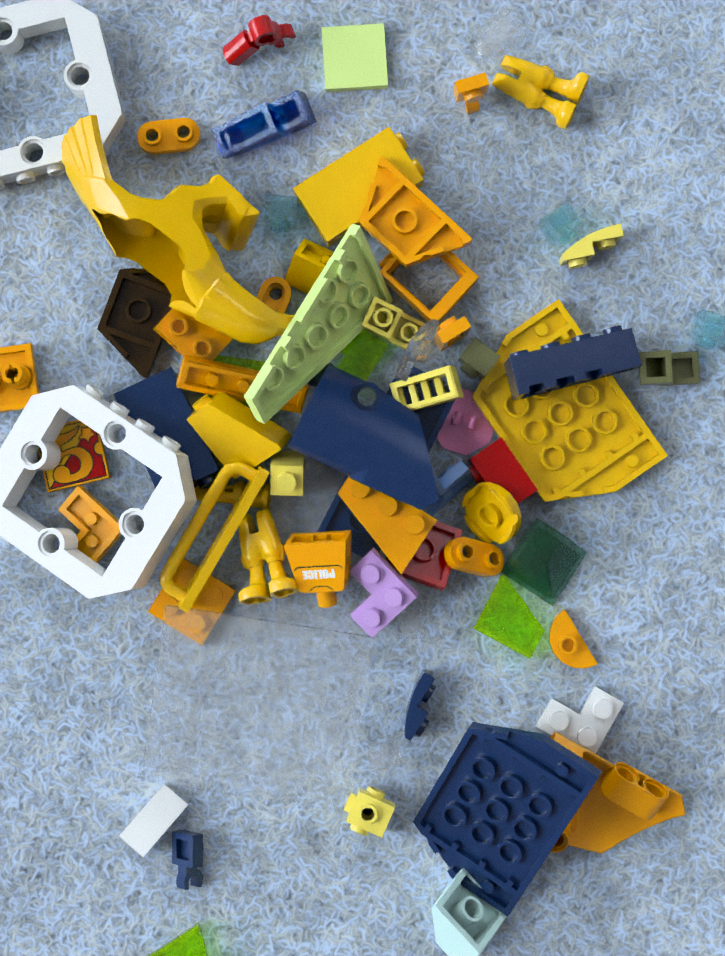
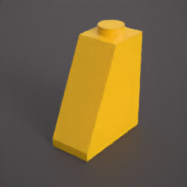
[186,391,292,479]

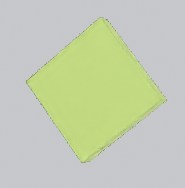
[321,23,388,92]

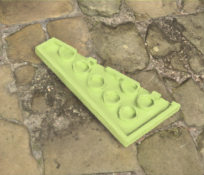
[244,224,393,424]

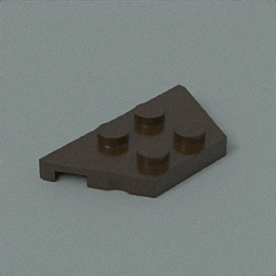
[97,268,172,379]

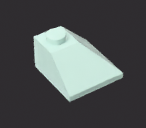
[432,868,507,956]

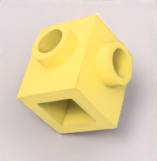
[343,786,395,838]

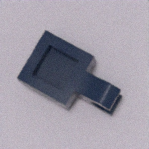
[172,830,204,890]

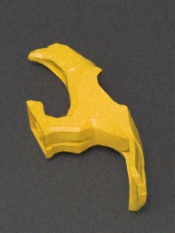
[61,115,294,345]

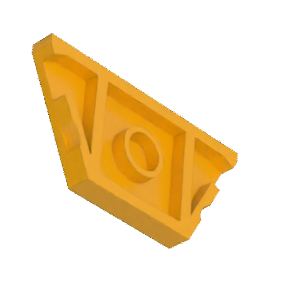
[359,156,472,268]

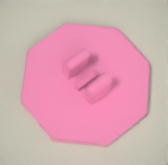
[437,388,494,455]

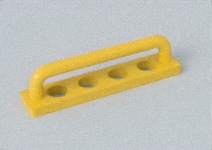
[160,461,270,613]

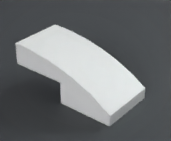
[119,784,188,857]

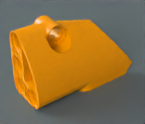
[550,732,685,854]

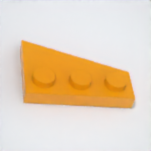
[337,476,437,574]

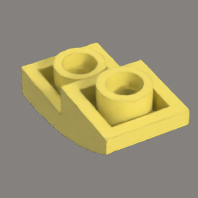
[559,223,624,269]
[360,296,429,354]

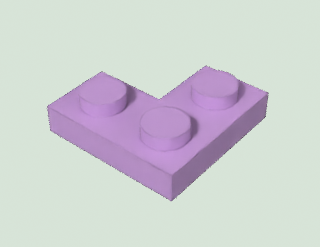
[349,547,419,638]

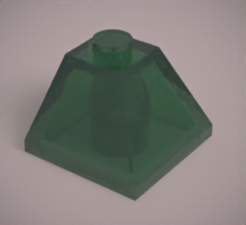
[501,518,587,606]

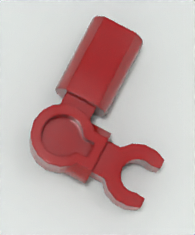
[222,15,296,66]

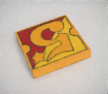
[38,420,111,493]

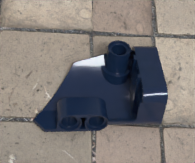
[288,364,439,510]

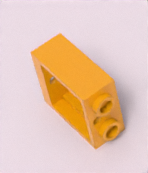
[379,252,479,328]

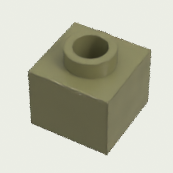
[458,337,500,380]

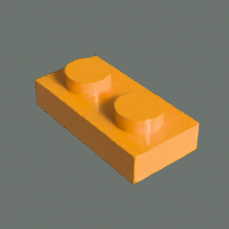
[434,316,471,352]

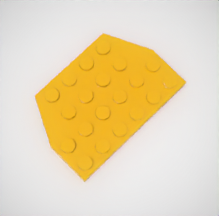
[471,299,668,502]

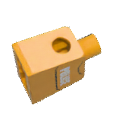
[284,530,352,608]

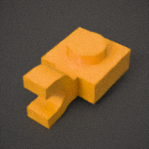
[453,72,489,114]

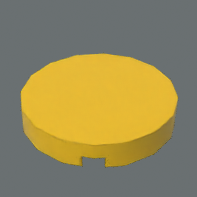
[462,482,521,544]

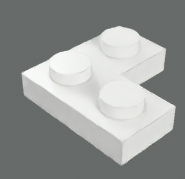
[536,686,624,754]

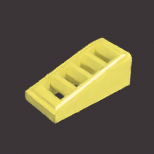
[389,365,464,411]

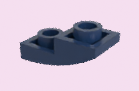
[404,670,436,741]

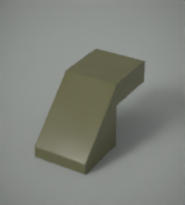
[638,350,700,386]

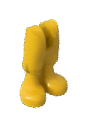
[492,55,590,130]
[238,508,298,605]

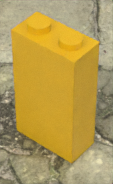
[293,127,425,247]

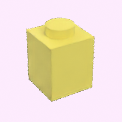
[270,451,305,496]

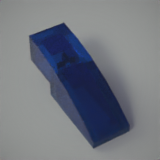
[211,90,317,159]

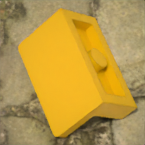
[285,238,334,294]

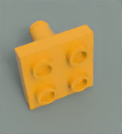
[0,343,40,413]

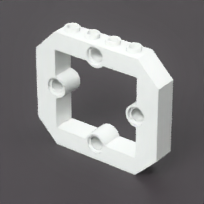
[0,0,126,190]
[0,384,197,599]

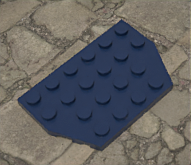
[413,722,602,917]

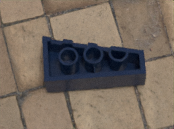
[503,325,642,401]

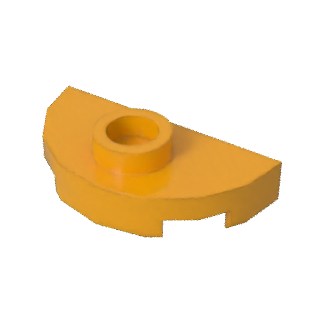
[549,609,597,668]

